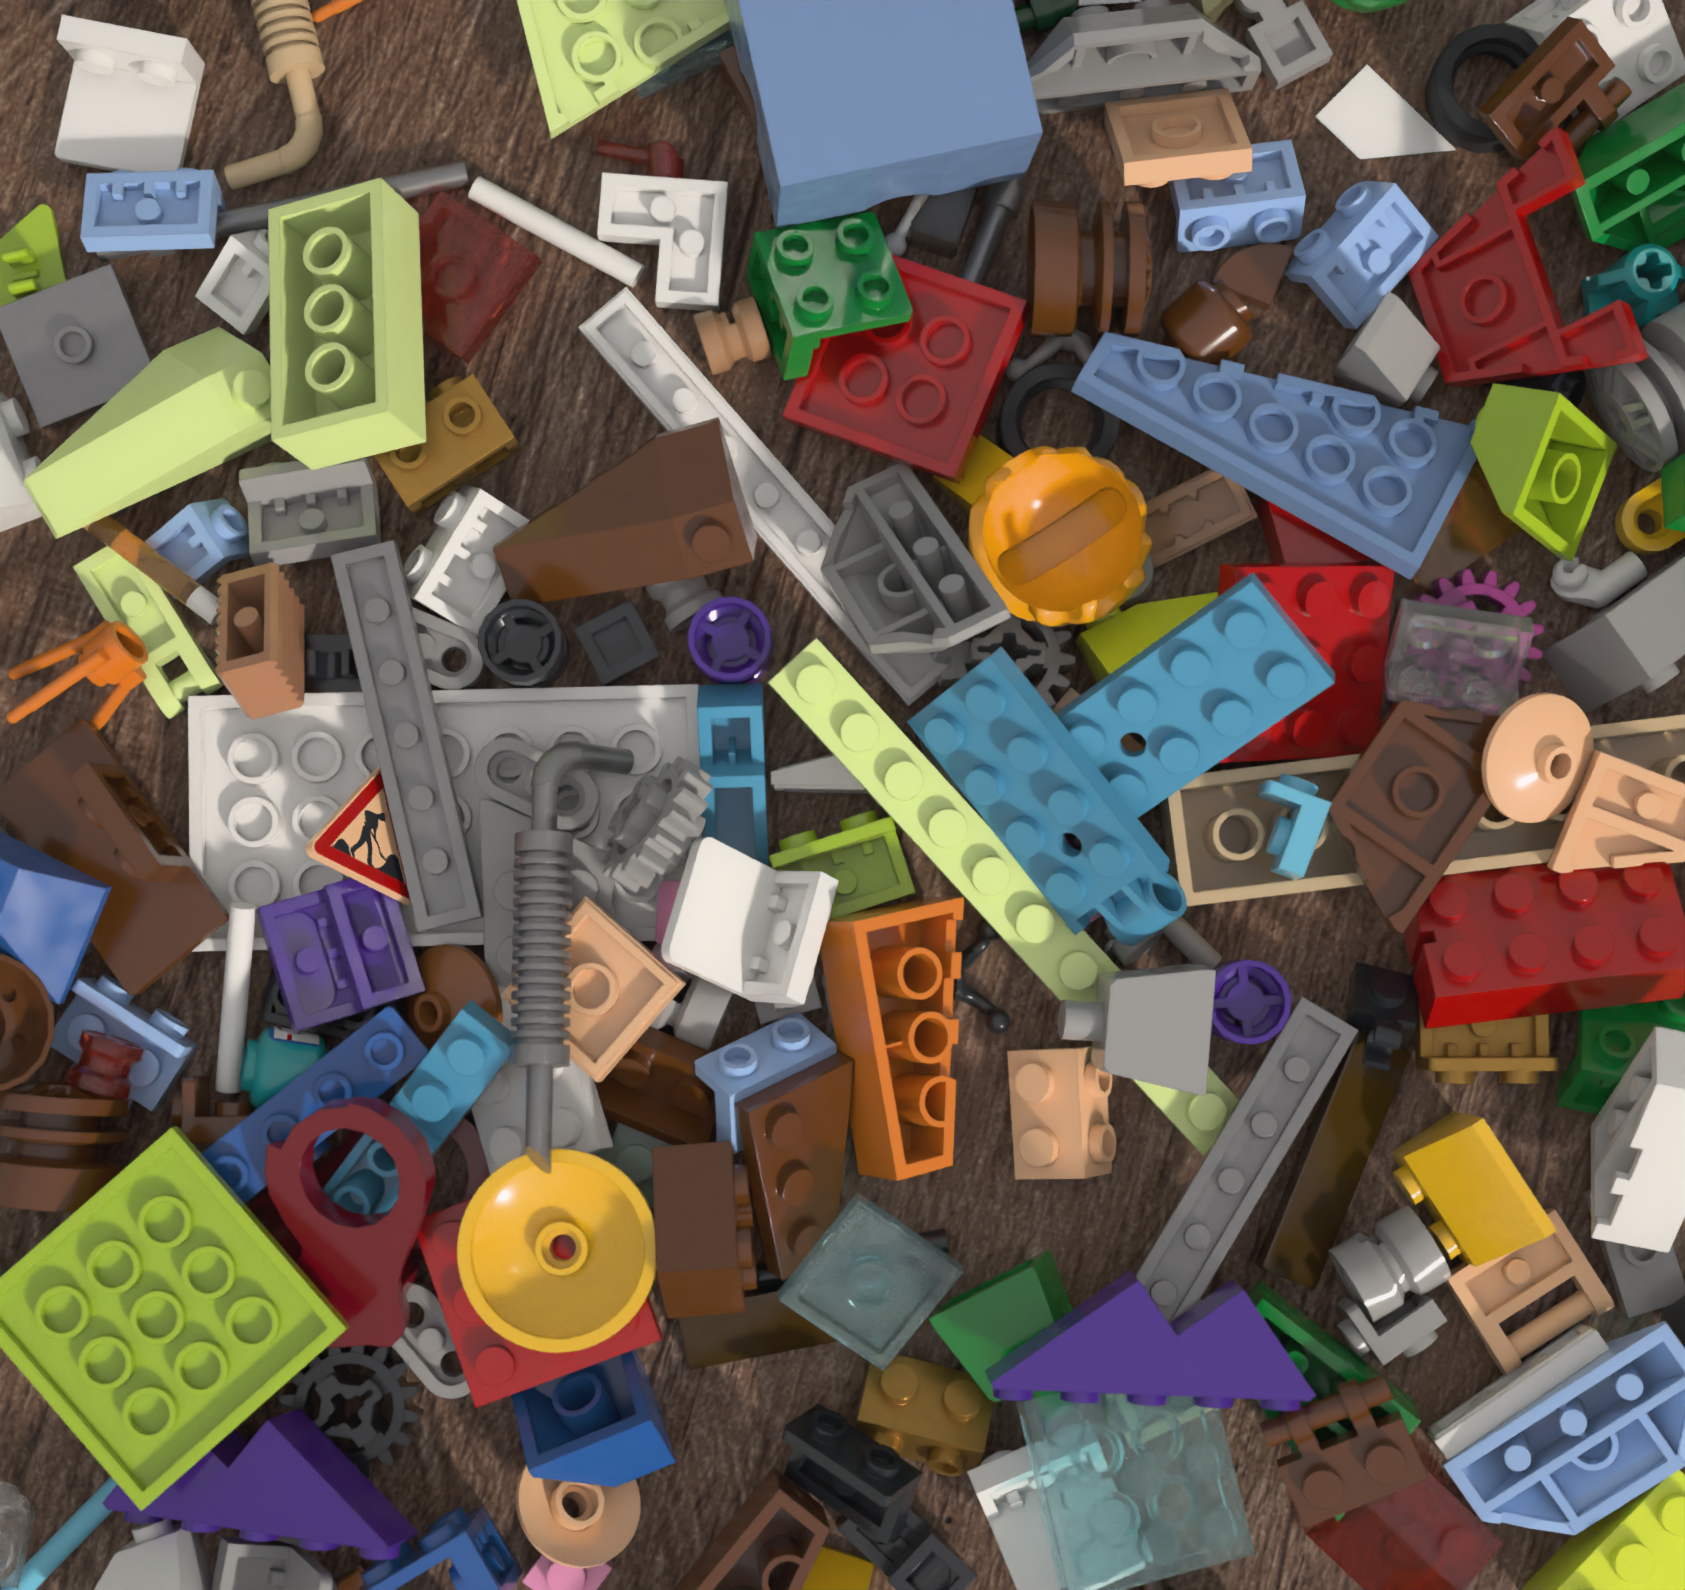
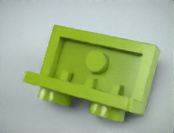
[769,810,916,919]

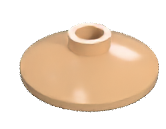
[1481,692,1593,823]
[516,1463,641,1568]

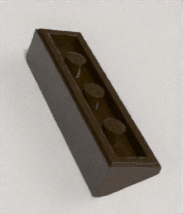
[1255,1029,1411,1290]
[678,1257,940,1370]

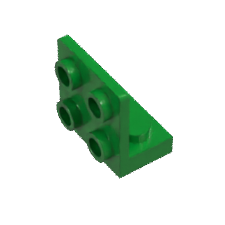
[746,212,913,381]
[1556,992,1685,1115]

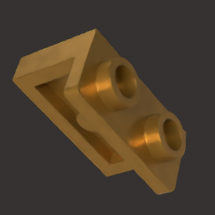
[1415,1001,1558,1084]
[854,1348,994,1476]

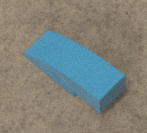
[697,683,769,866]

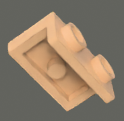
[1007,1046,1116,1180]

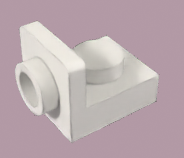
[195,229,269,335]

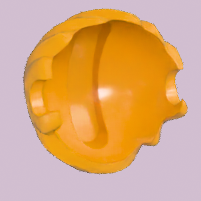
[969,446,1152,627]

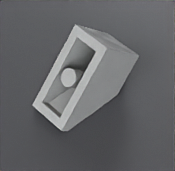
[1331,291,1441,409]

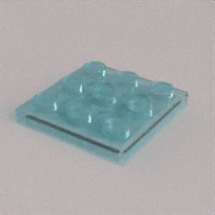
[1016,1392,1255,1590]

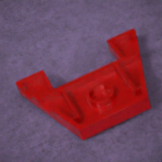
[1408,127,1649,388]

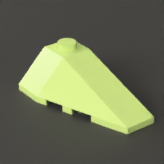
[23,327,272,539]

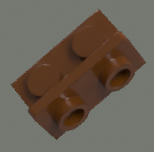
[594,1026,716,1145]

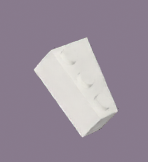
[1591,1026,1685,1253]

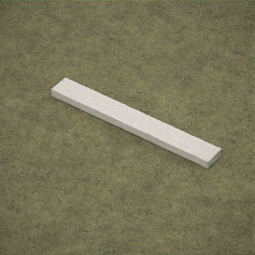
[578,287,949,708]

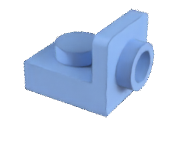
[139,498,250,599]

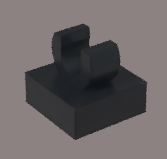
[304,634,362,693]

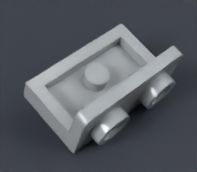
[239,457,381,566]

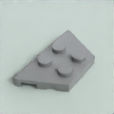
[479,799,615,1031]

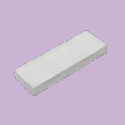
[1425,1323,1610,1460]

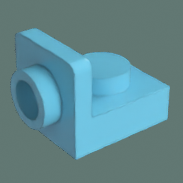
[1256,774,1331,880]

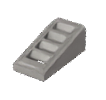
[771,754,869,794]

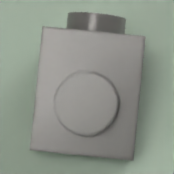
[1335,1294,1447,1366]

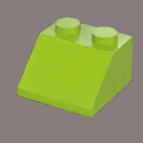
[1470,383,1617,562]

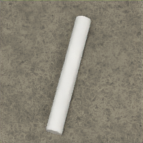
[468,176,644,288]
[215,902,256,1093]

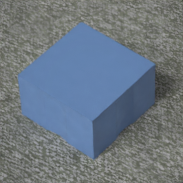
[725,0,1043,229]

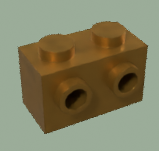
[373,374,522,517]

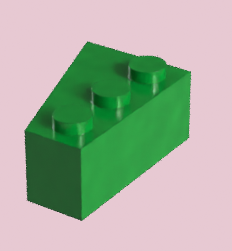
[1247,1279,1421,1521]

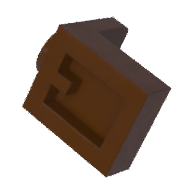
[172,1076,254,1143]

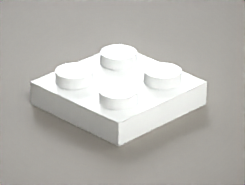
[471,1058,614,1175]

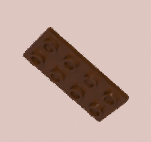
[0,719,229,995]

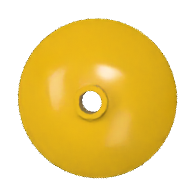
[457,1148,656,1353]

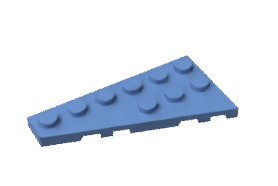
[1071,331,1477,580]

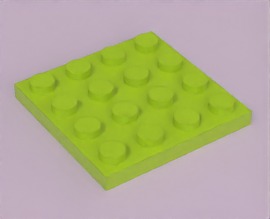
[0,1126,350,1511]

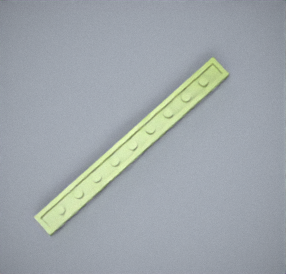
[767,638,1239,1155]

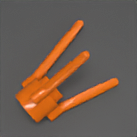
[6,620,148,731]

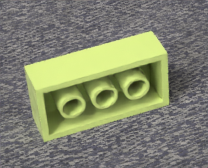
[268,178,426,470]

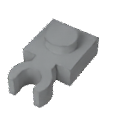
[1233,0,1333,91]

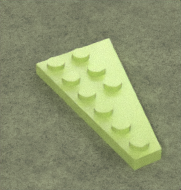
[517,0,731,139]

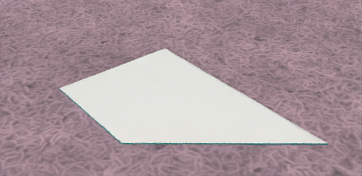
[1315,65,1456,160]

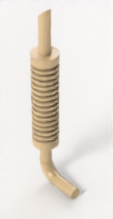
[224,0,325,190]

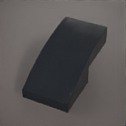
[835,1506,978,1590]

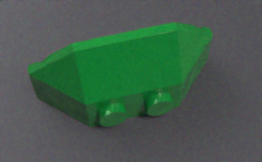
[1571,82,1685,251]

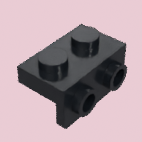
[781,1403,923,1545]

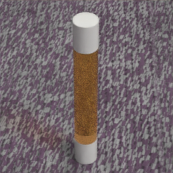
[83,515,219,625]

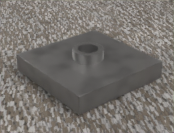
[0,264,153,430]

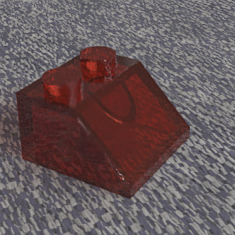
[1306,1469,1505,1590]

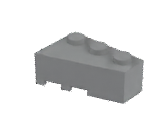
[1542,551,1685,714]

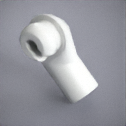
[1550,551,1648,608]

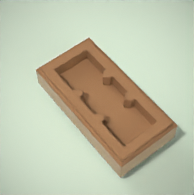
[1145,469,1260,570]

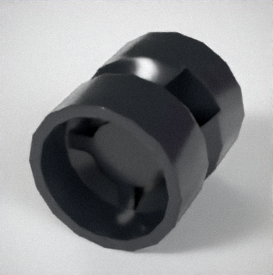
[478,599,570,688]

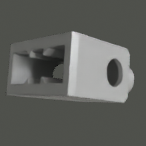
[1058,963,1216,1095]

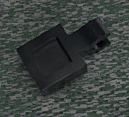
[1346,962,1418,1071]

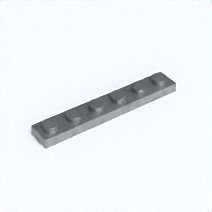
[331,540,483,932]
[1135,997,1359,1323]

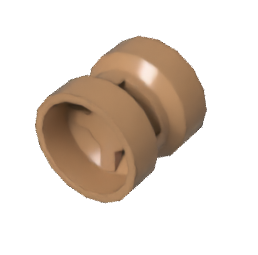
[693,295,772,376]

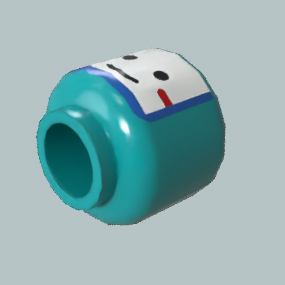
[239,1026,326,1108]

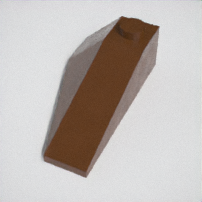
[493,417,757,603]

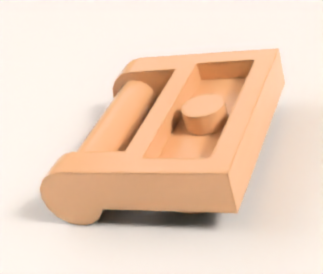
[1445,1208,1615,1376]

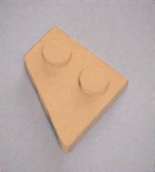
[1547,750,1685,873]

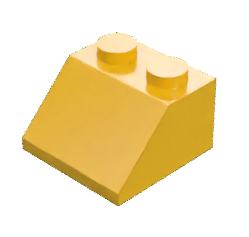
[1390,1111,1557,1267]

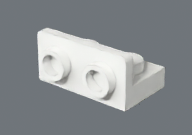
[403,484,530,637]

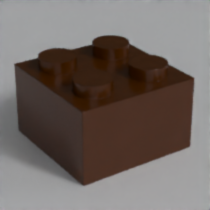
[652,1141,757,1318]

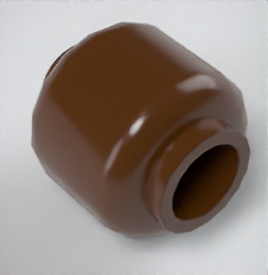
[1160,279,1255,366]

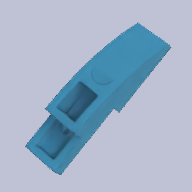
[323,1000,517,1215]

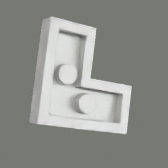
[597,173,729,312]

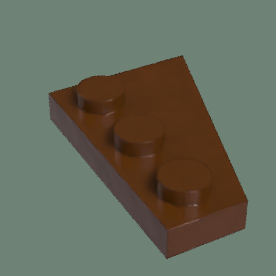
[734,1052,855,1280]

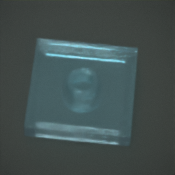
[778,1192,963,1371]

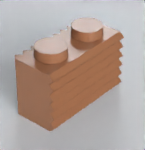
[214,562,304,720]

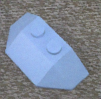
[1443,1321,1685,1535]

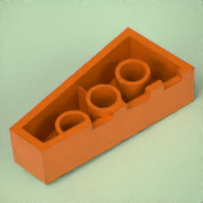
[820,897,964,1181]

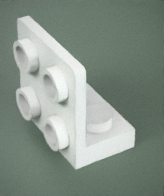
[1504,0,1685,135]
[55,15,205,172]

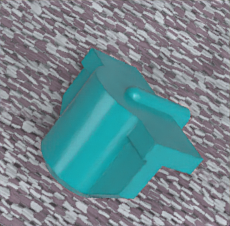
[1581,244,1685,332]

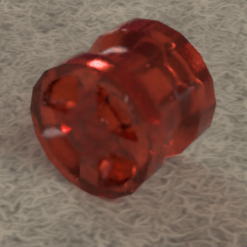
[65,1029,146,1099]

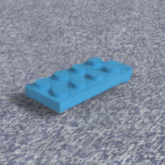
[1055,572,1335,818]
[907,646,1187,946]

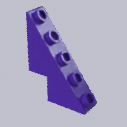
[985,1270,1316,1411]
[102,1408,419,1560]

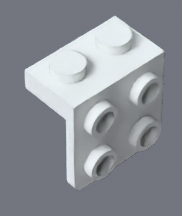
[661,837,839,1005]
[967,1419,1145,1590]

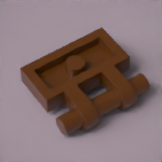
[1477,16,1632,160]
[1259,1374,1429,1528]

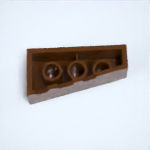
[673,1467,830,1590]

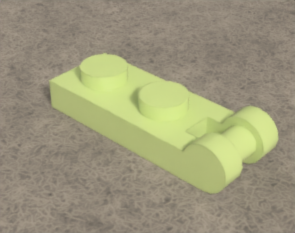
[73,534,224,719]

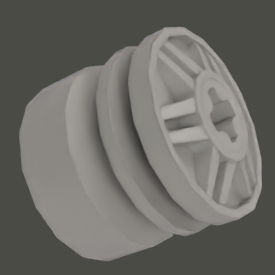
[1585,301,1685,473]

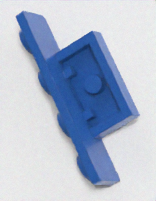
[201,1005,429,1203]

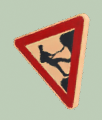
[306,768,412,906]

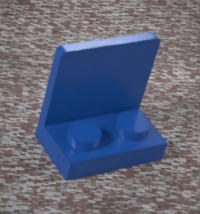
[358,1505,523,1590]

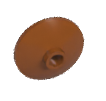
[404,944,503,1051]

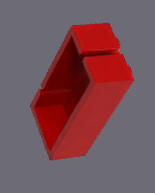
[1403,861,1685,1029]

